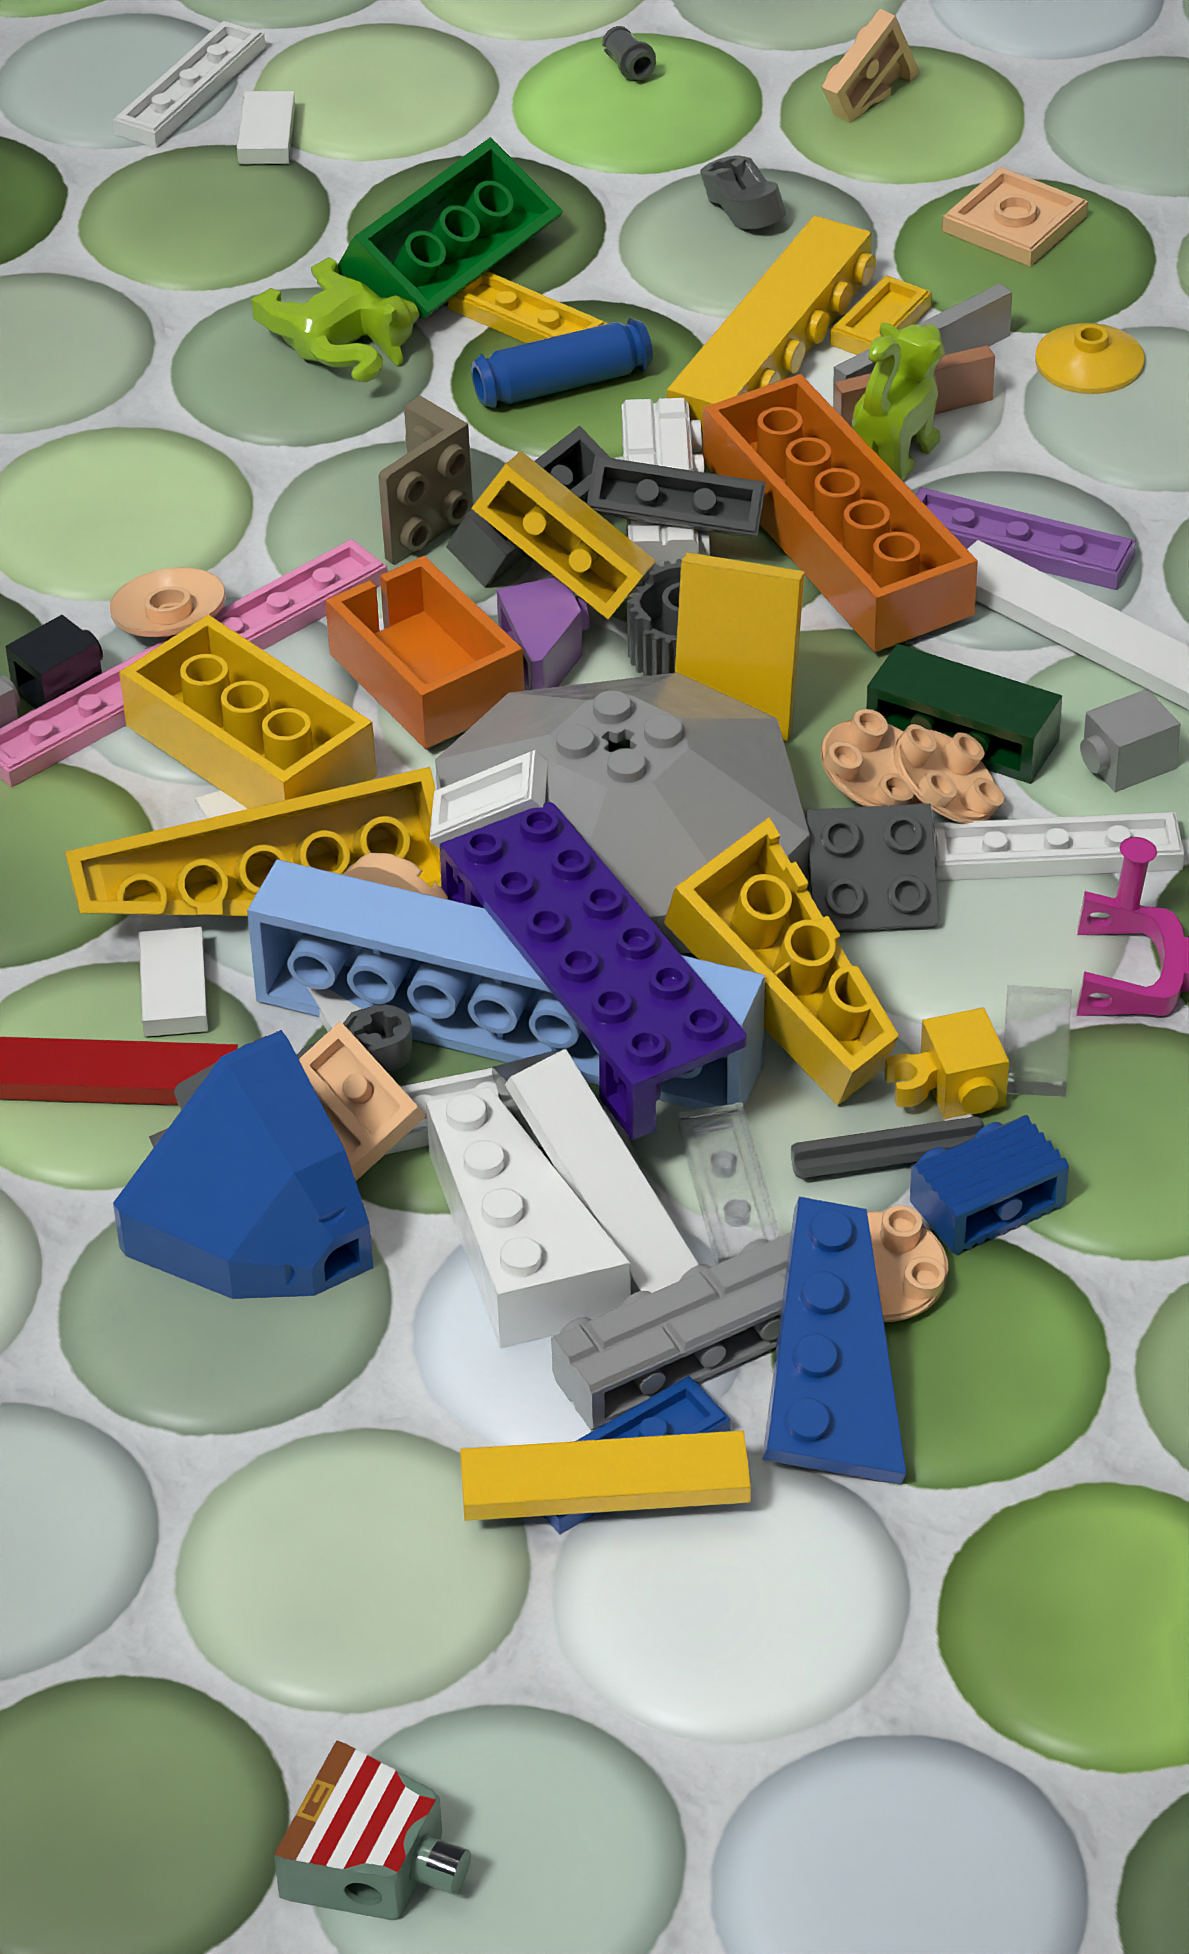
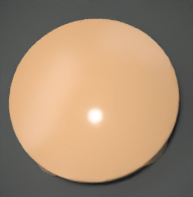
[821,709,924,807]
[893,724,1005,824]
[867,1205,948,1322]

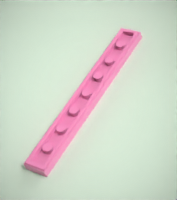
[0,539,387,788]

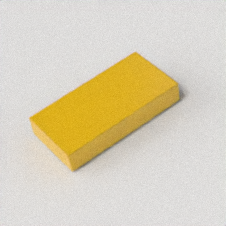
[830,275,932,355]

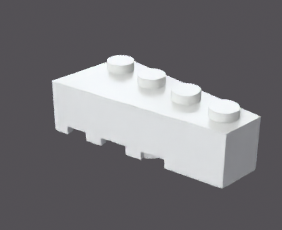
[426,1086,631,1348]

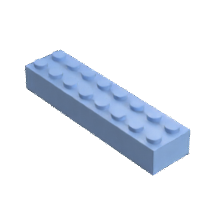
[247,859,765,1120]

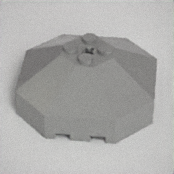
[435,672,810,954]

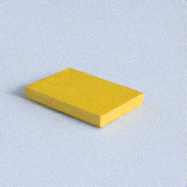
[675,552,805,741]

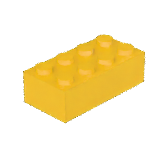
[119,615,377,809]

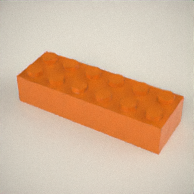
[703,374,978,652]

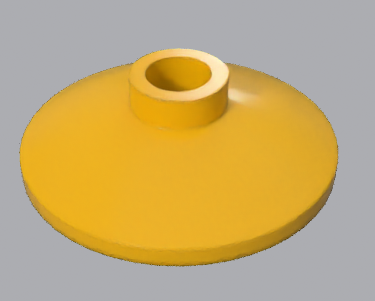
[1035,323,1144,394]

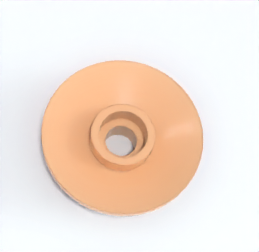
[110,567,226,638]

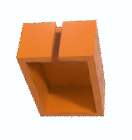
[325,556,524,749]

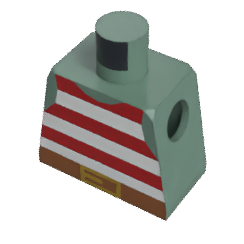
[274,1740,471,1920]

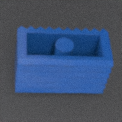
[910,1115,1069,1255]

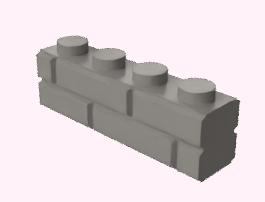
[551,1232,791,1430]

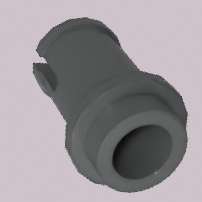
[602,26,656,80]

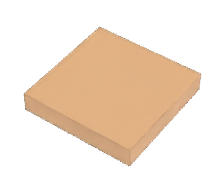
[942,167,1088,267]

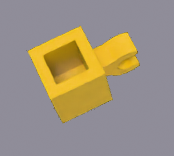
[884,1007,1009,1119]

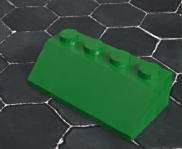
[338,137,563,319]

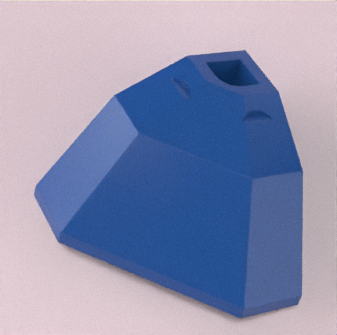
[113,1030,373,1299]

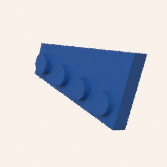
[762,1196,906,1485]

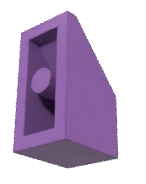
[496,577,590,691]

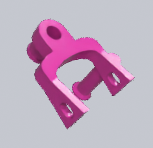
[1076,837,1189,1016]

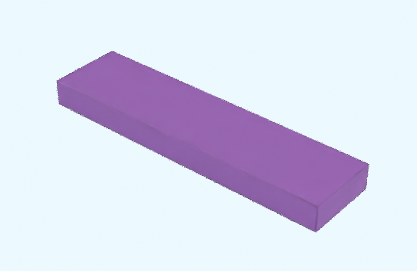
[915,487,1136,590]

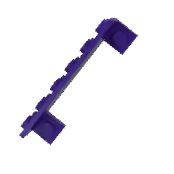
[440,802,747,1140]

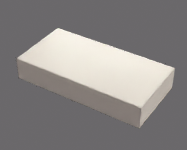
[237,91,295,165]
[429,750,548,849]
[139,926,208,1037]

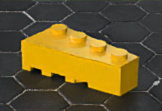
[664,817,899,1106]

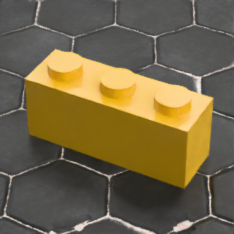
[471,450,656,619]

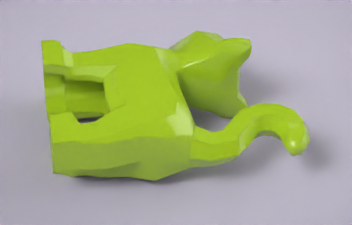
[251,257,419,382]
[852,322,945,481]

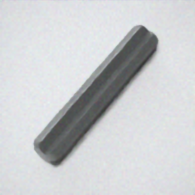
[791,1117,984,1178]

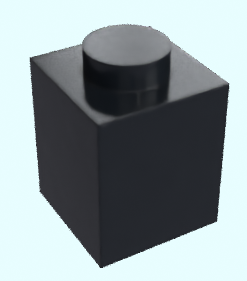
[5,614,103,709]

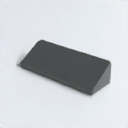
[587,456,766,539]

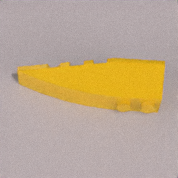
[64,767,441,916]

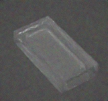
[1003,985,1072,1097]

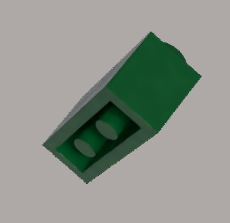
[866,644,1063,784]

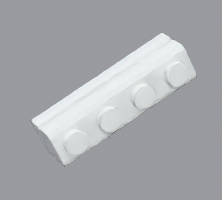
[622,398,710,586]

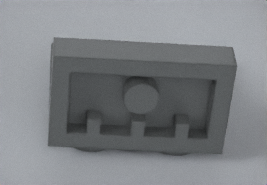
[805,804,940,933]

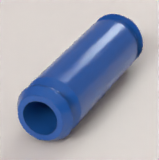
[471,318,653,408]

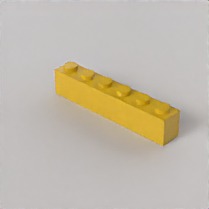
[667,215,876,445]

